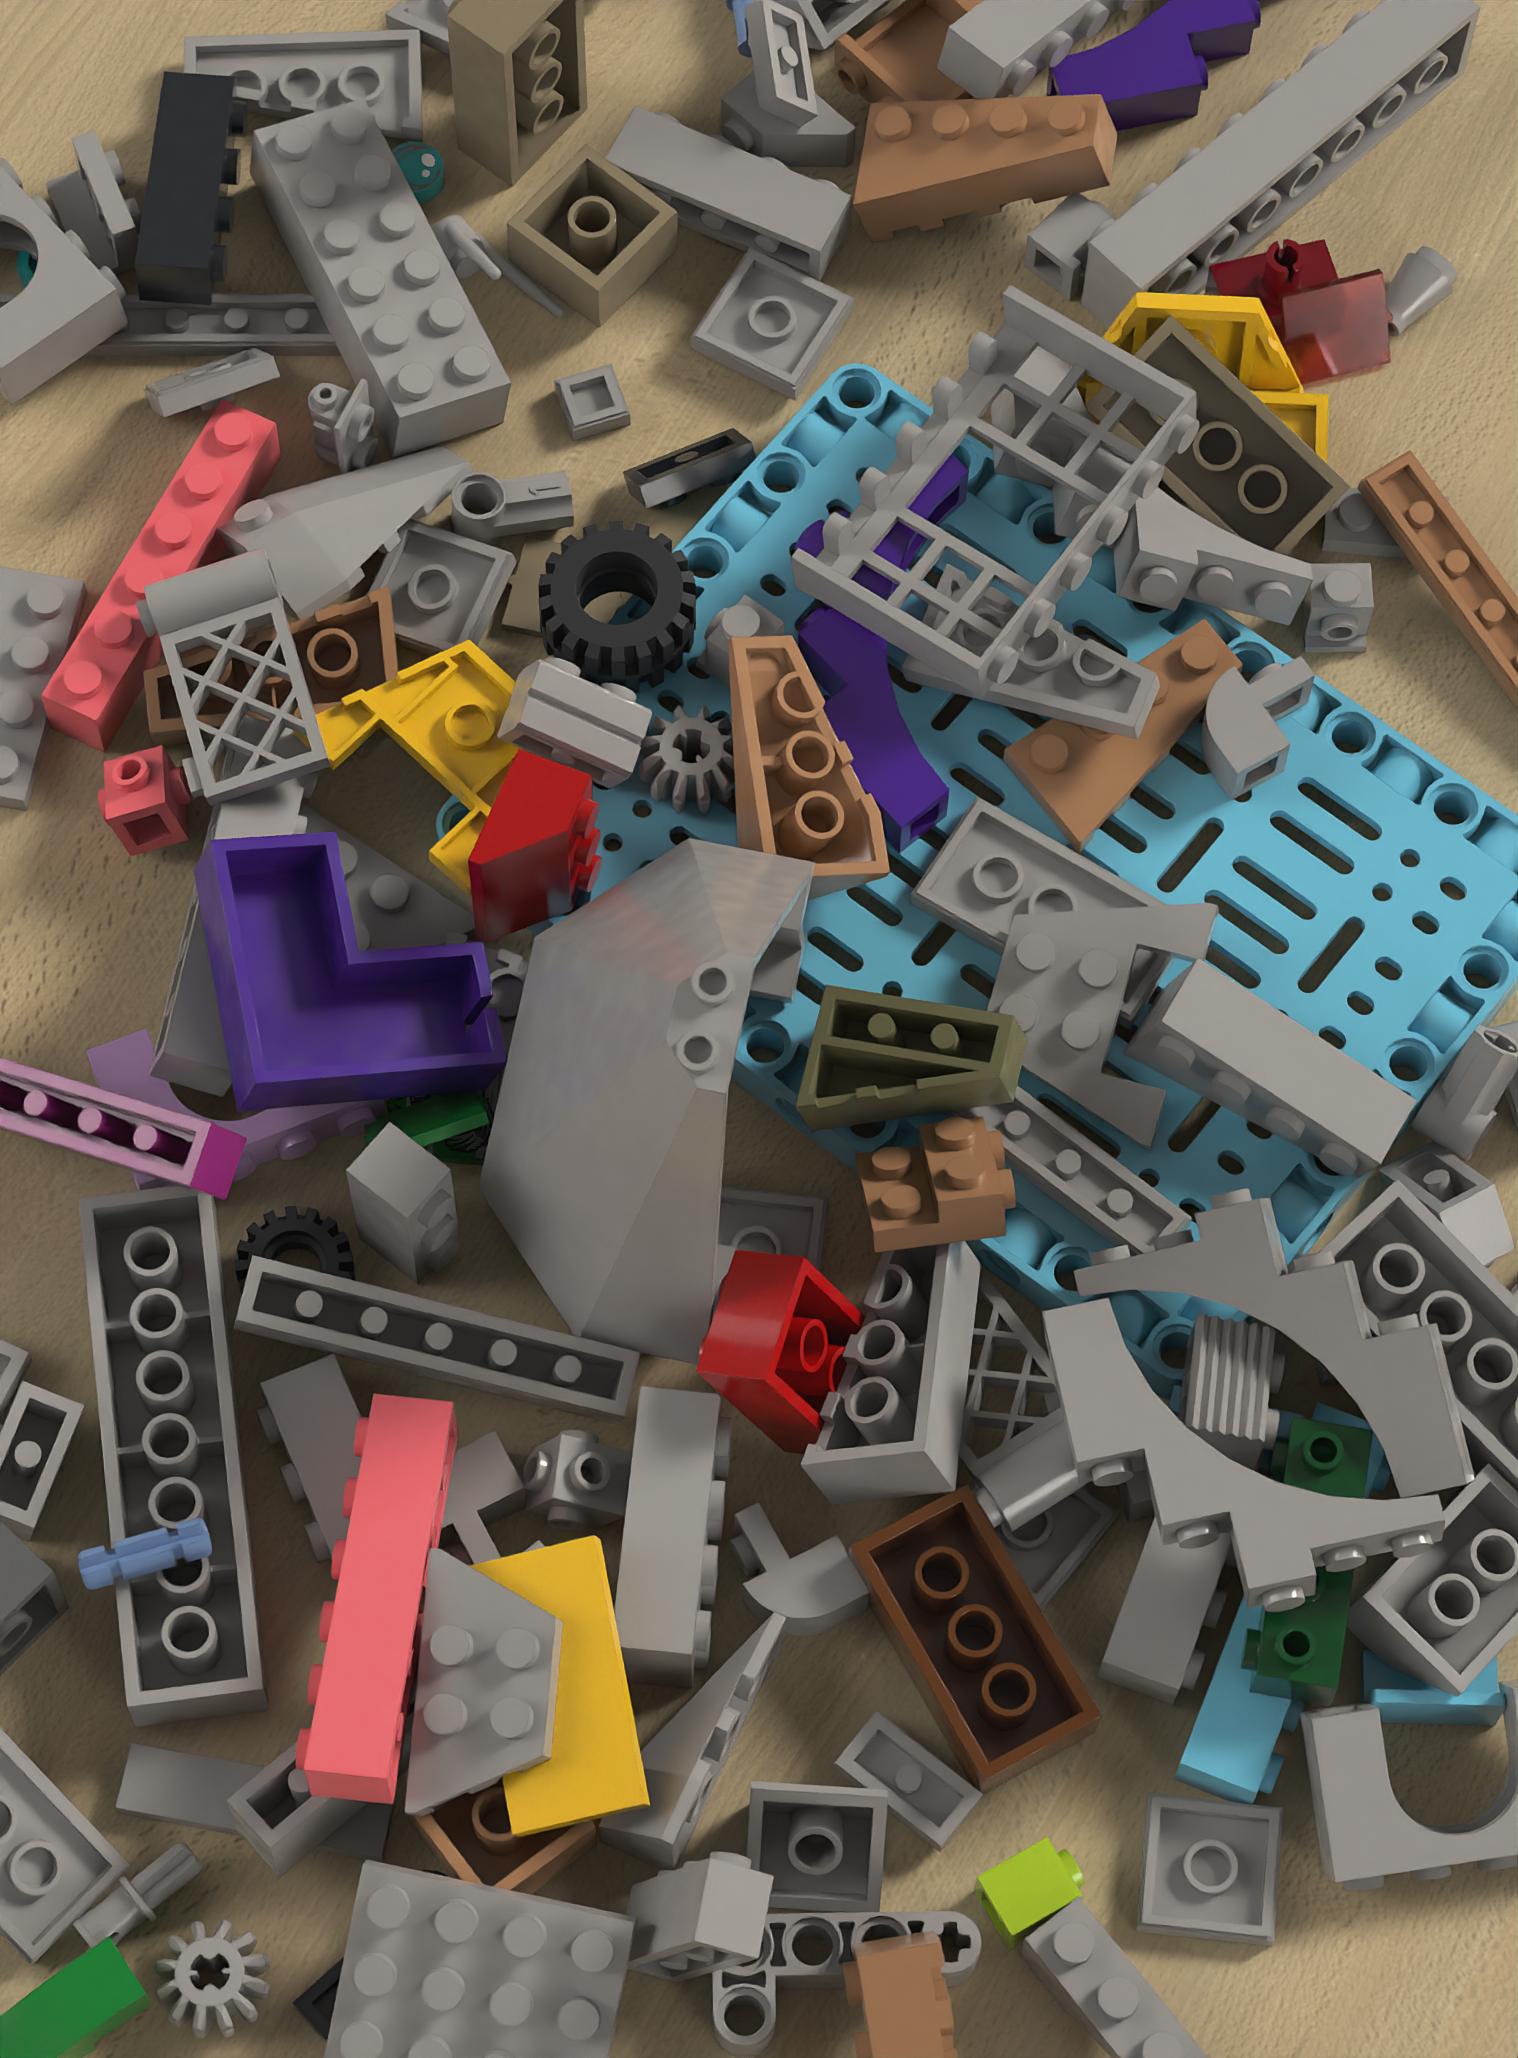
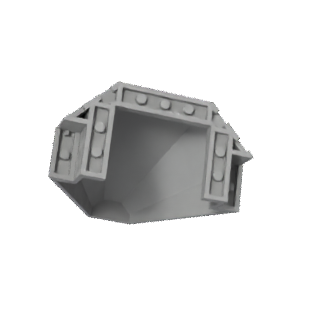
[478,838,816,1365]

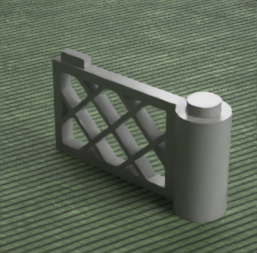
[136,547,331,806]
[959,1272,1090,1532]

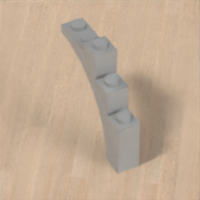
[991,346,1313,625]
[1074,1188,1475,1498]
[1042,1298,1445,1612]

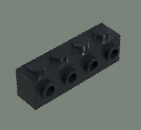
[135,71,248,305]

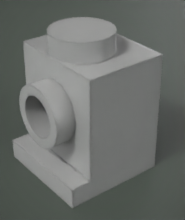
[1024,193,1116,301]
[1301,563,1374,653]
[696,595,785,689]

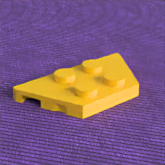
[1076,292,1303,400]

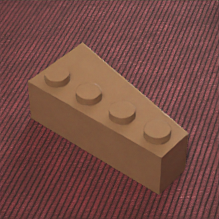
[144,585,399,746]
[842,1930,958,2058]

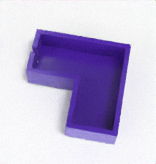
[194,832,507,1112]

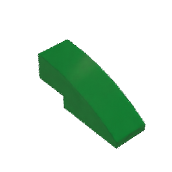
[0,1937,152,2058]

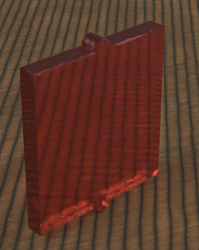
[1278,269,1393,385]

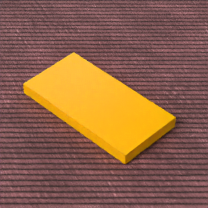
[470,1535,650,1837]

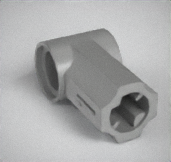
[451,471,574,546]
[1411,1025,1518,1161]

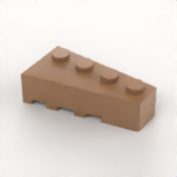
[853,94,1117,243]

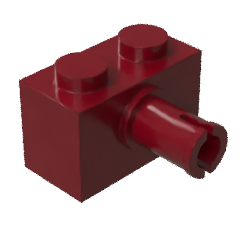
[1204,239,1346,344]

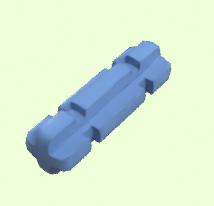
[78,1518,212,1590]

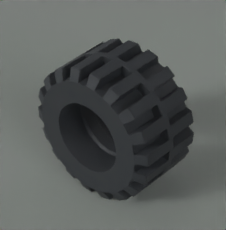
[538,521,696,693]

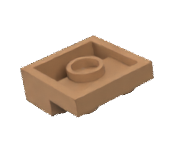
[855,1116,1016,1252]

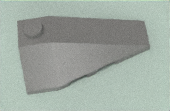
[218,446,473,620]
[599,1612,786,1871]

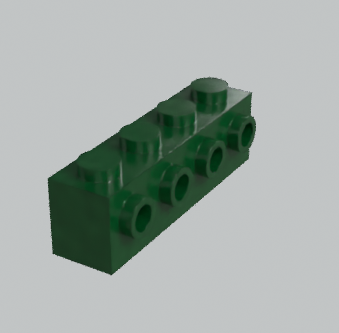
[1240,1417,1373,1706]

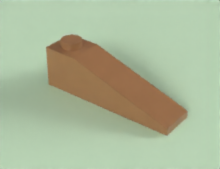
[728,635,890,901]

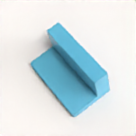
[1360,1650,1506,1726]

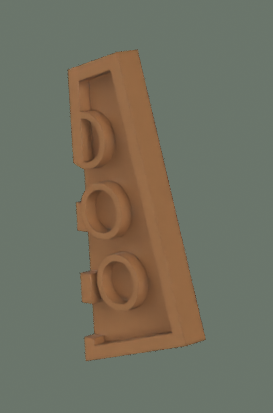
[1003,618,1243,853]

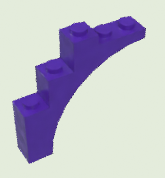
[1046,0,1261,131]
[796,454,969,854]

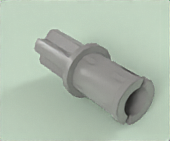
[73,1842,202,1948]

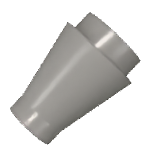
[1371,246,1458,336]

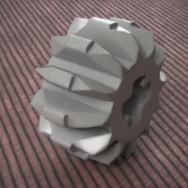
[639,705,735,815]
[154,1919,271,2039]

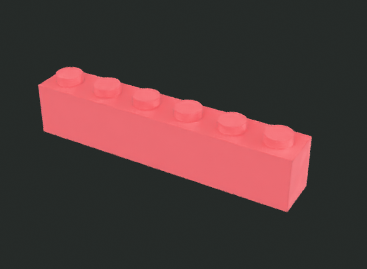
[41,399,281,753]
[295,1394,459,1804]

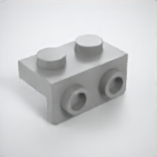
[46,131,142,274]

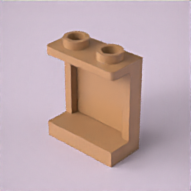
[834,0,983,103]

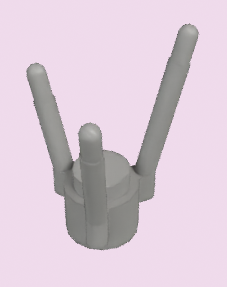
[431,215,564,317]

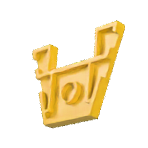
[293,640,532,898]

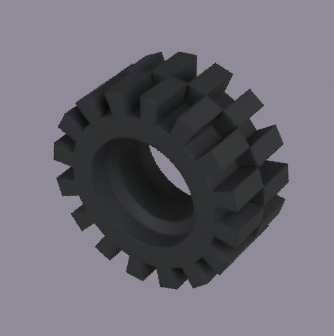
[235,1206,356,1295]

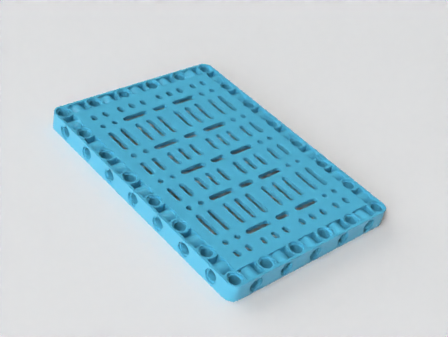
[436,363,1518,1399]

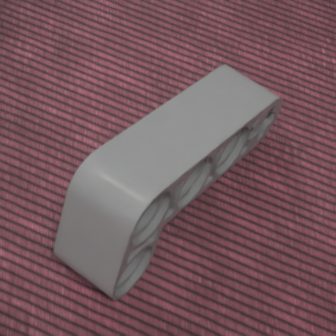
[712,1911,982,2058]

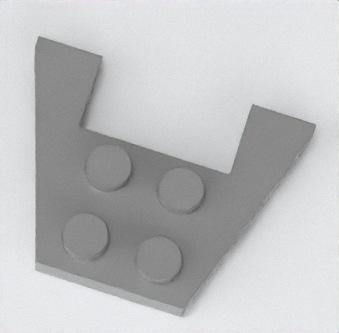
[987,903,1219,1150]

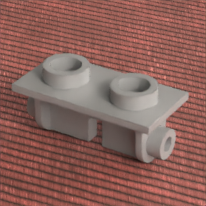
[308,378,378,474]

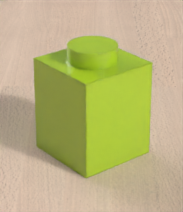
[973,1837,1085,1950]

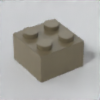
[507,144,678,328]

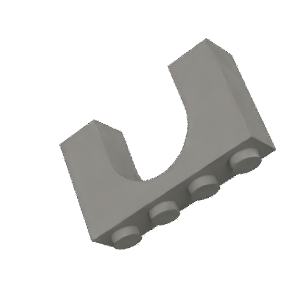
[0,157,128,405]
[1300,1679,1518,1891]

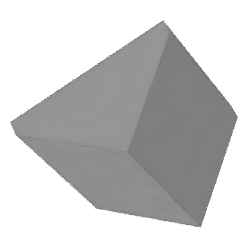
[746,1781,888,1913]

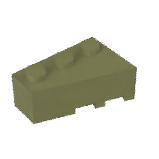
[795,985,1027,1131]

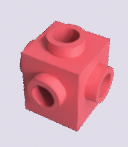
[98,745,194,856]

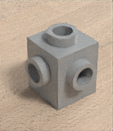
[522,1430,633,1531]

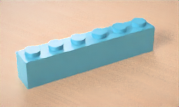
[1174,1402,1391,1804]

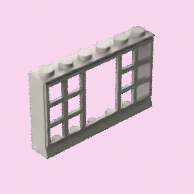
[791,285,1200,700]

